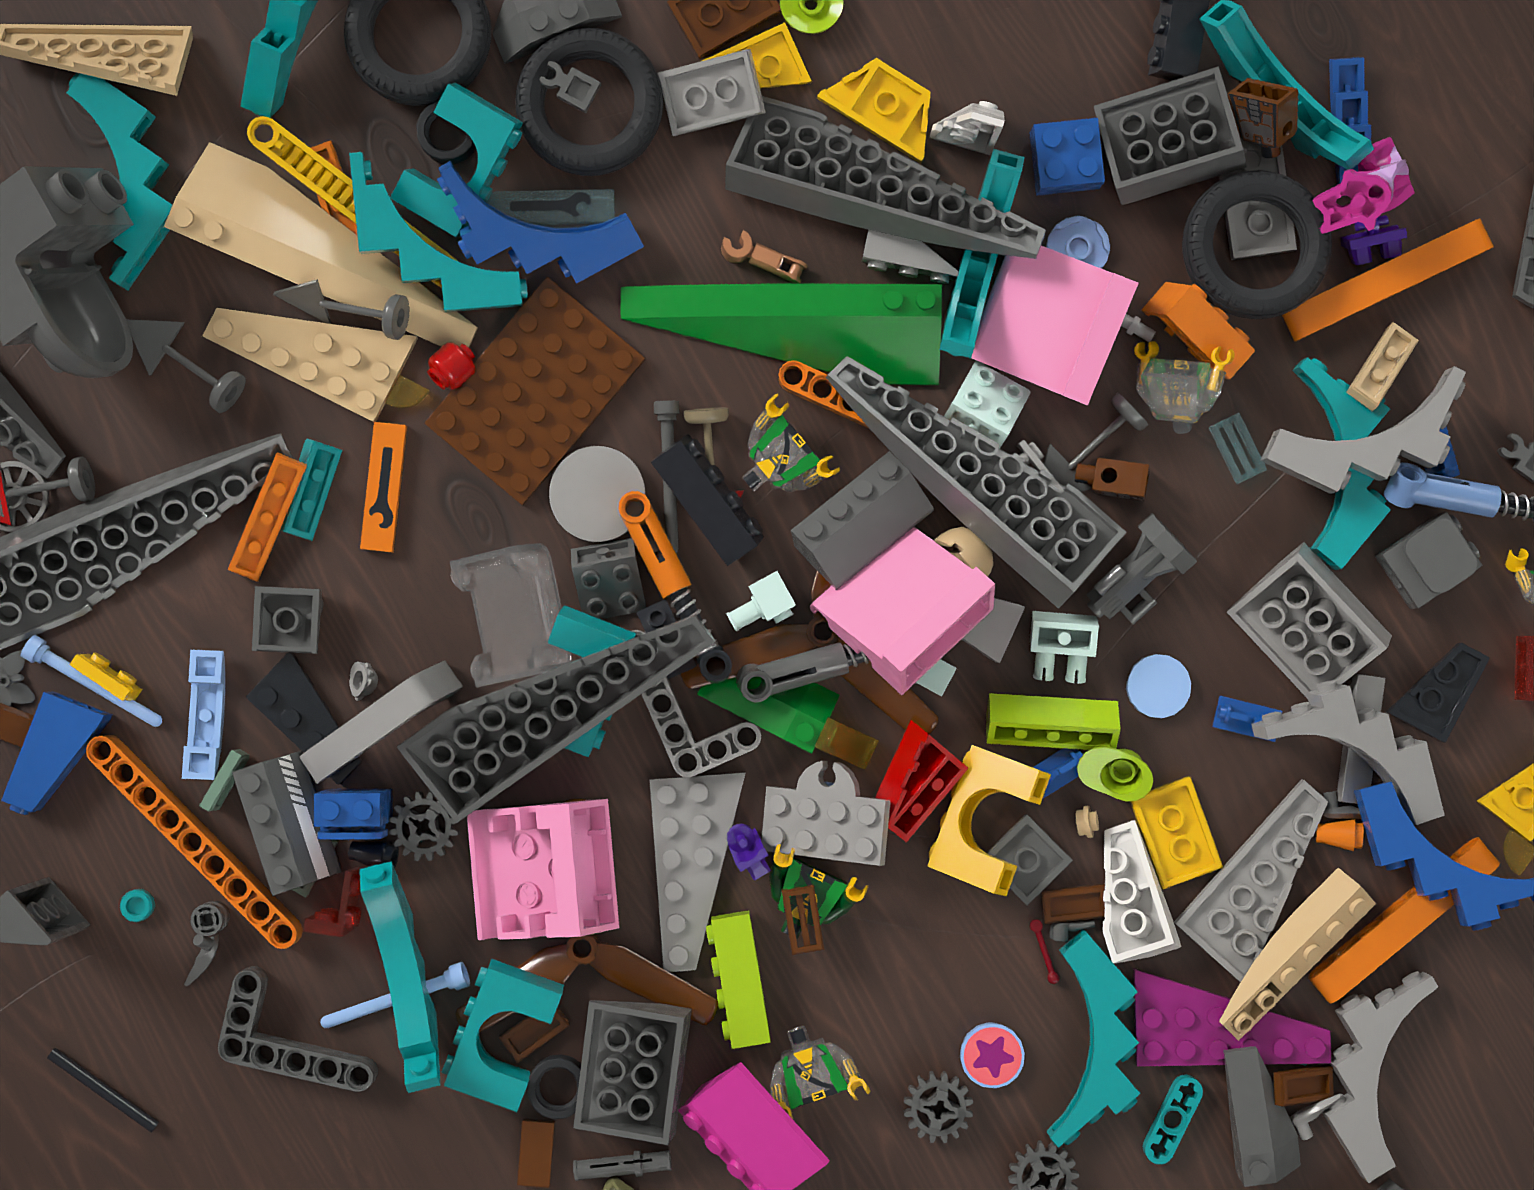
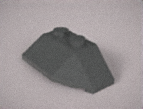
[492,0,622,64]

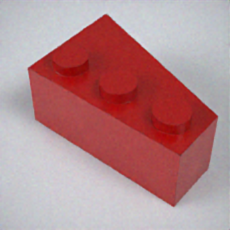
[875,720,968,842]

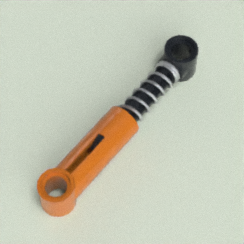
[618,491,732,684]

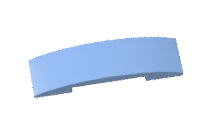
[182,650,225,780]

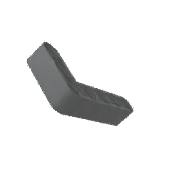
[218,966,378,1092]

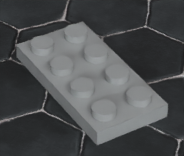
[1219,132,1297,260]

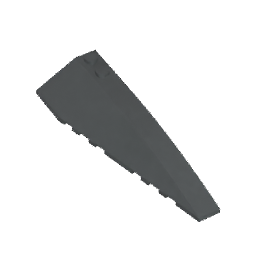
[725,96,1046,259]
[397,614,715,823]

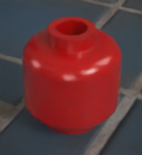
[427,342,475,390]

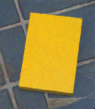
[1130,776,1223,889]

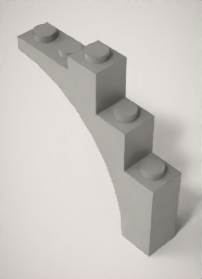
[1260,366,1466,494]
[1251,680,1445,825]
[1322,971,1438,1183]

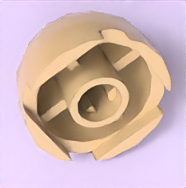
[934,527,993,577]

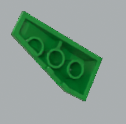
[697,676,840,754]

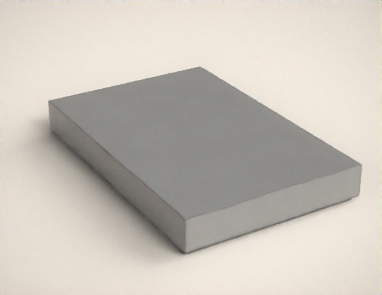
[658,49,766,136]

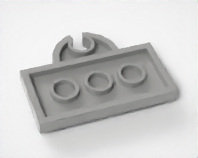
[762,761,890,866]

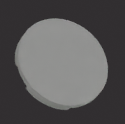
[549,446,645,542]

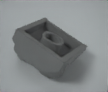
[252,586,324,654]

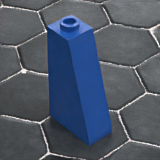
[1,691,113,815]

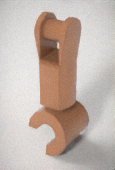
[721,230,808,284]

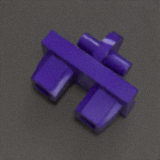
[1340,215,1407,265]
[726,824,770,880]

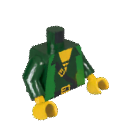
[769,844,868,939]

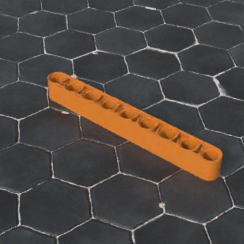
[86,735,303,949]

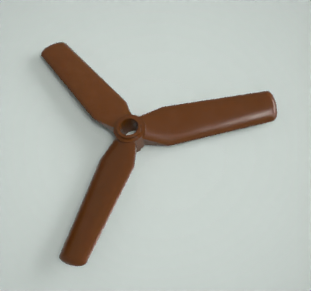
[681,487,939,735]
[456,798,719,1033]

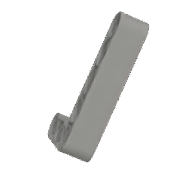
[631,630,761,777]
[299,660,463,784]

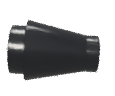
[348,841,399,869]

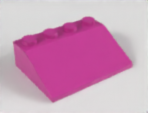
[678,1062,830,1190]

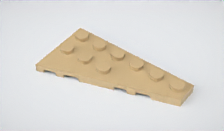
[0,24,193,96]
[203,308,418,422]

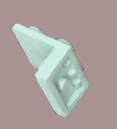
[944,361,1031,449]

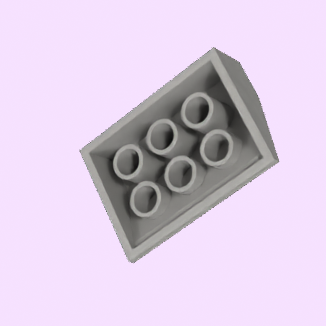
[1227,542,1392,699]

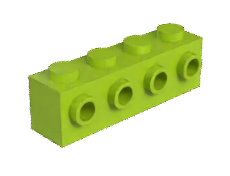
[986,693,1120,750]
[706,910,771,1049]

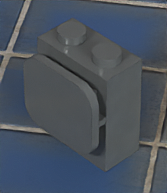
[1374,512,1483,609]

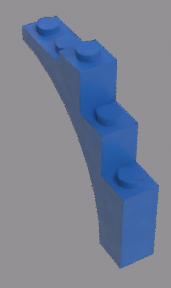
[437,161,644,284]
[1354,782,1534,931]

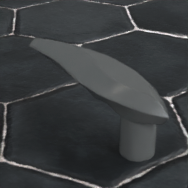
[1323,791,1362,820]
[184,934,219,986]

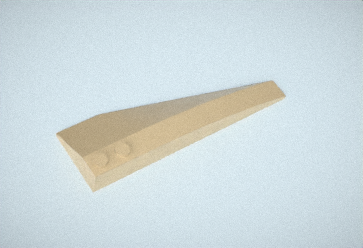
[164,142,478,348]

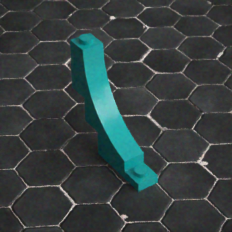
[240,0,318,118]
[66,73,173,290]
[349,152,528,312]
[360,861,441,1093]

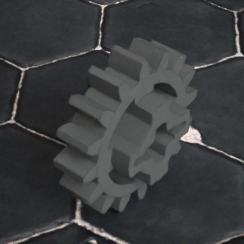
[389,791,460,861]
[903,1071,973,1143]
[1008,1140,1079,1190]

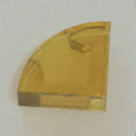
[386,375,430,408]
[1504,830,1534,875]

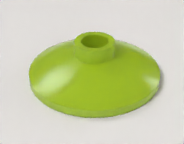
[780,0,844,34]

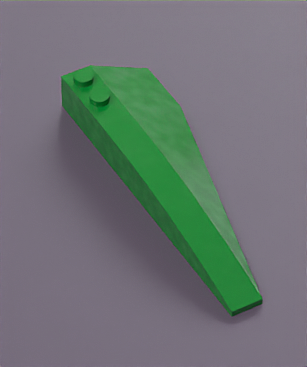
[621,284,942,385]

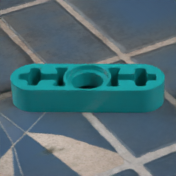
[1143,1074,1203,1164]

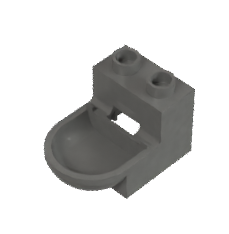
[0,166,134,378]

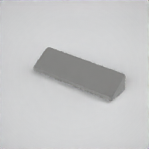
[1337,674,1385,804]

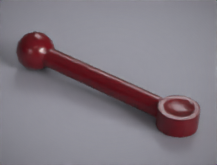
[1029,919,1060,984]

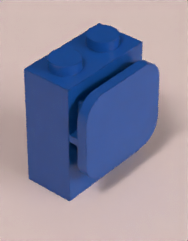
[314,789,393,839]

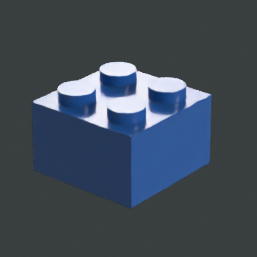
[1030,118,1105,196]

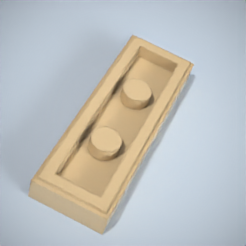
[1346,322,1419,411]

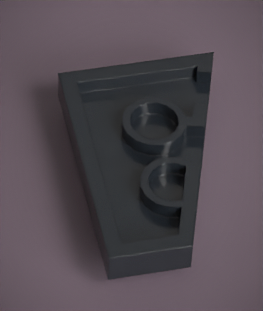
[1385,643,1490,743]

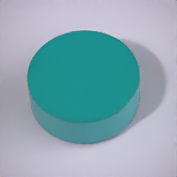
[120,889,155,922]

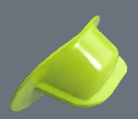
[1077,746,1153,801]

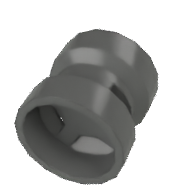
[190,901,230,936]

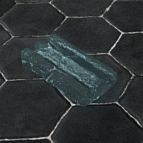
[1208,413,1267,485]

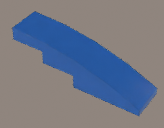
[1329,57,1371,185]

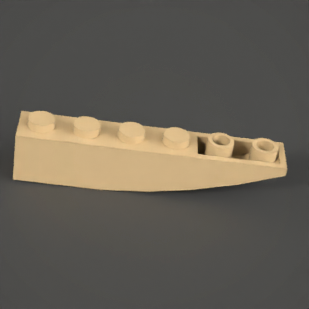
[1219,868,1376,1041]

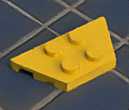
[817,58,931,164]

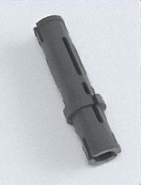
[573,1150,672,1181]

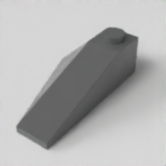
[1223,1046,1301,1187]

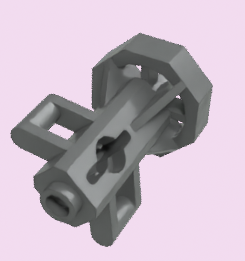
[1086,513,1197,625]

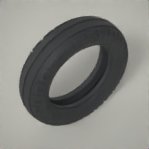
[344,0,492,106]
[516,28,663,176]
[1182,170,1332,319]

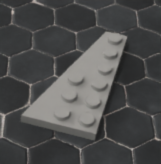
[650,772,746,972]
[1174,779,1328,983]

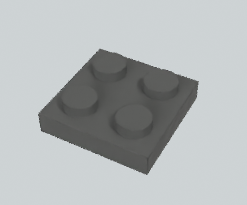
[987,814,1073,905]

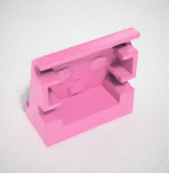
[971,246,1138,405]
[810,527,995,695]
[467,799,619,940]

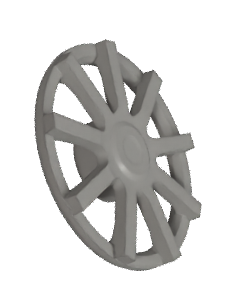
[0,461,50,533]

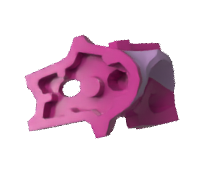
[1313,137,1415,234]

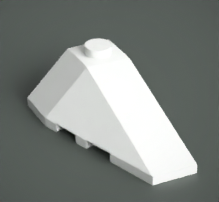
[929,101,1005,155]
[1103,820,1181,964]

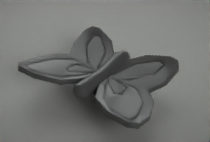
[0,650,35,706]

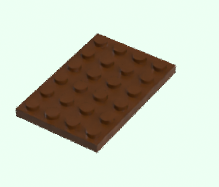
[424,277,646,506]

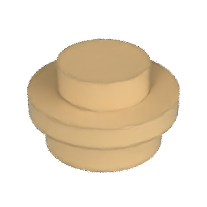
[1076,806,1099,838]

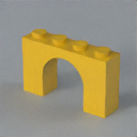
[927,745,1051,896]

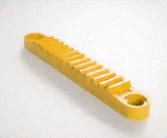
[247,116,457,288]

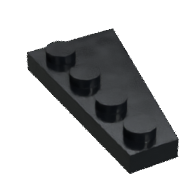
[246,652,362,785]

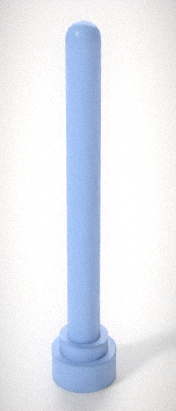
[20,635,162,727]
[320,962,470,1028]

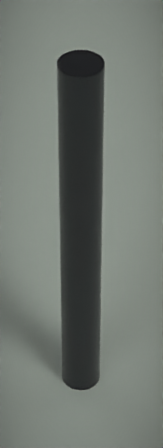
[47,1048,159,1133]

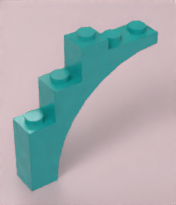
[1200,0,1374,170]
[939,149,1025,358]
[1292,357,1391,570]
[1046,930,1140,1148]

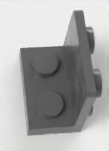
[571,538,646,619]

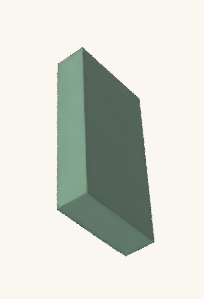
[199,749,250,812]

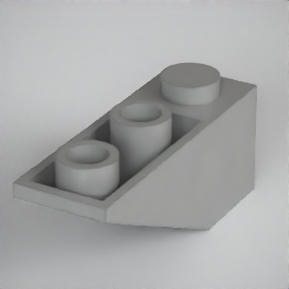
[862,230,959,284]

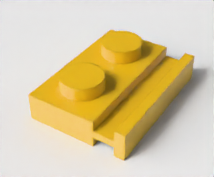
[69,652,143,701]

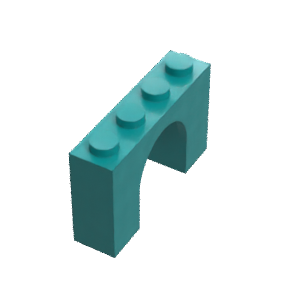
[390,83,523,237]
[548,605,636,757]
[441,959,564,1112]

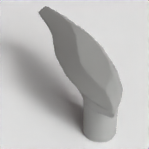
[1290,1094,1342,1140]

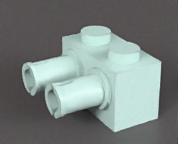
[726,571,796,632]
[1030,611,1099,684]

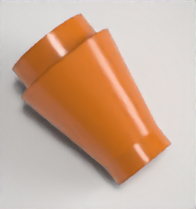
[1315,819,1364,851]

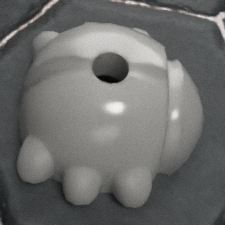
[349,662,378,701]

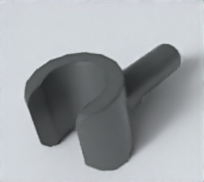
[1050,920,1095,941]

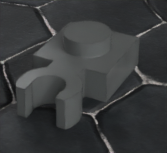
[539,61,601,113]
[1497,433,1534,484]

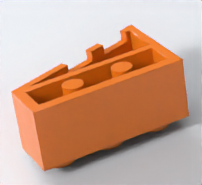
[1141,282,1255,379]

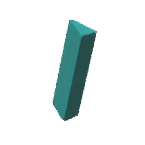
[280,439,342,541]

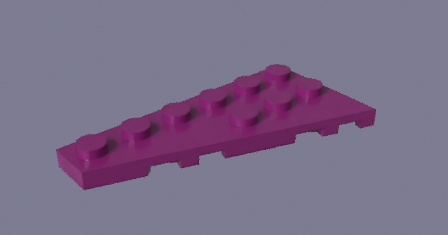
[1133,968,1331,1066]

